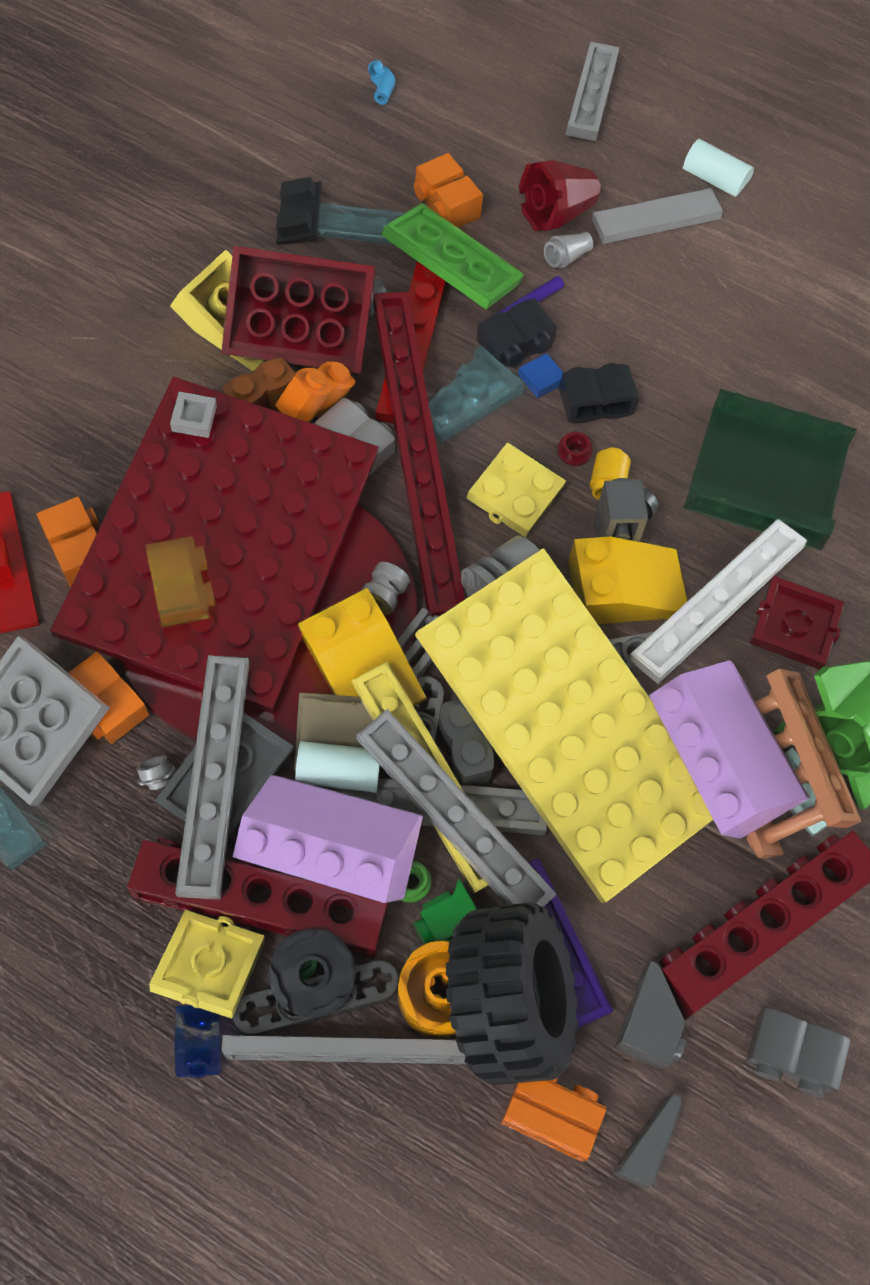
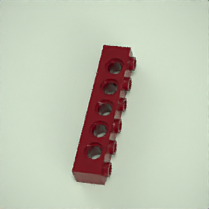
[659,830,870,1020]
[126,838,388,959]

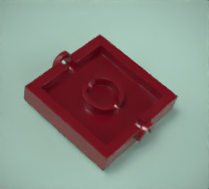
[749,576,845,670]

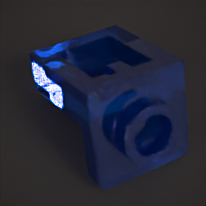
[174,1005,220,1078]

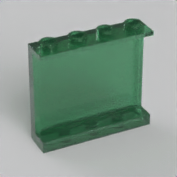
[683,389,857,550]

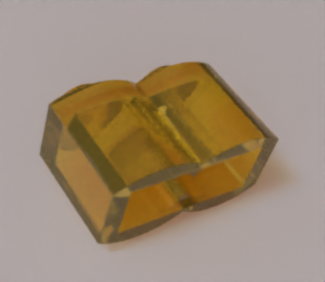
[145,536,215,627]

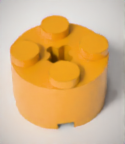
[398,941,457,1039]

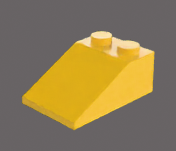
[568,536,687,624]
[298,588,427,706]

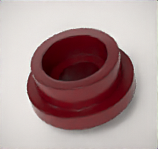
[557,431,593,466]

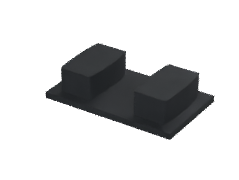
[276,177,322,245]

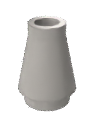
[544,232,593,268]

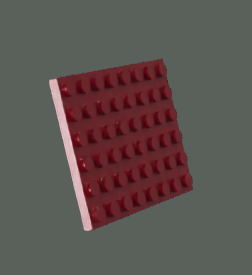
[50,376,379,713]

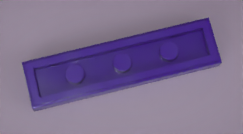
[528,858,613,1029]

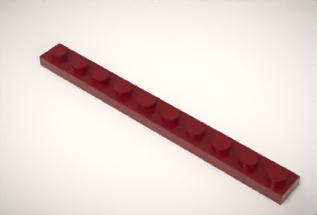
[372,291,465,617]

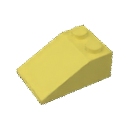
[170,250,264,371]

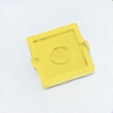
[467,442,566,538]
[149,910,265,1019]

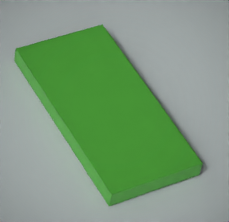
[381,203,524,309]

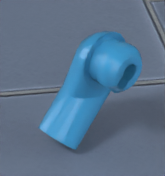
[367,60,396,105]

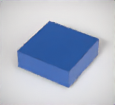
[518,353,563,398]

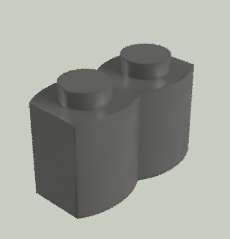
[438,699,494,787]
[746,1008,851,1098]

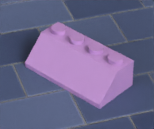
[649,660,809,839]
[233,775,423,903]

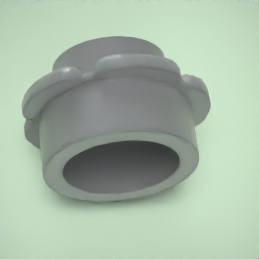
[136,755,176,790]

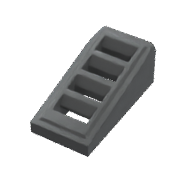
[613,1094,683,1189]

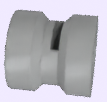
[361,562,410,615]

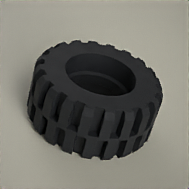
[446,902,578,1085]

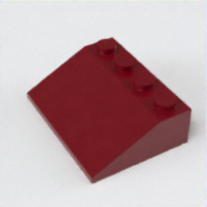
[221,246,376,374]

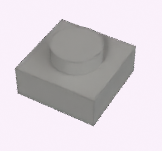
[170,392,217,438]

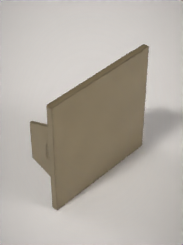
[294,692,373,771]

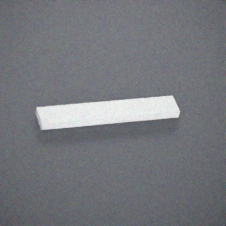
[629,519,807,684]

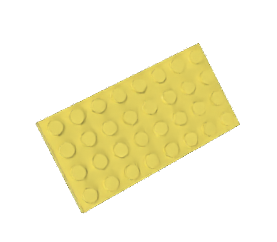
[415,548,713,903]

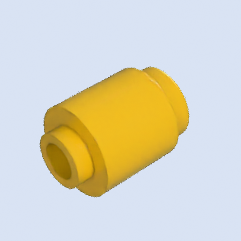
[590,447,631,501]

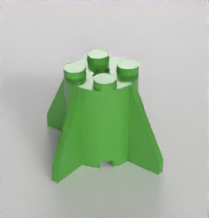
[773,660,870,810]

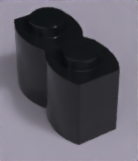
[477,299,557,369]
[559,363,640,423]

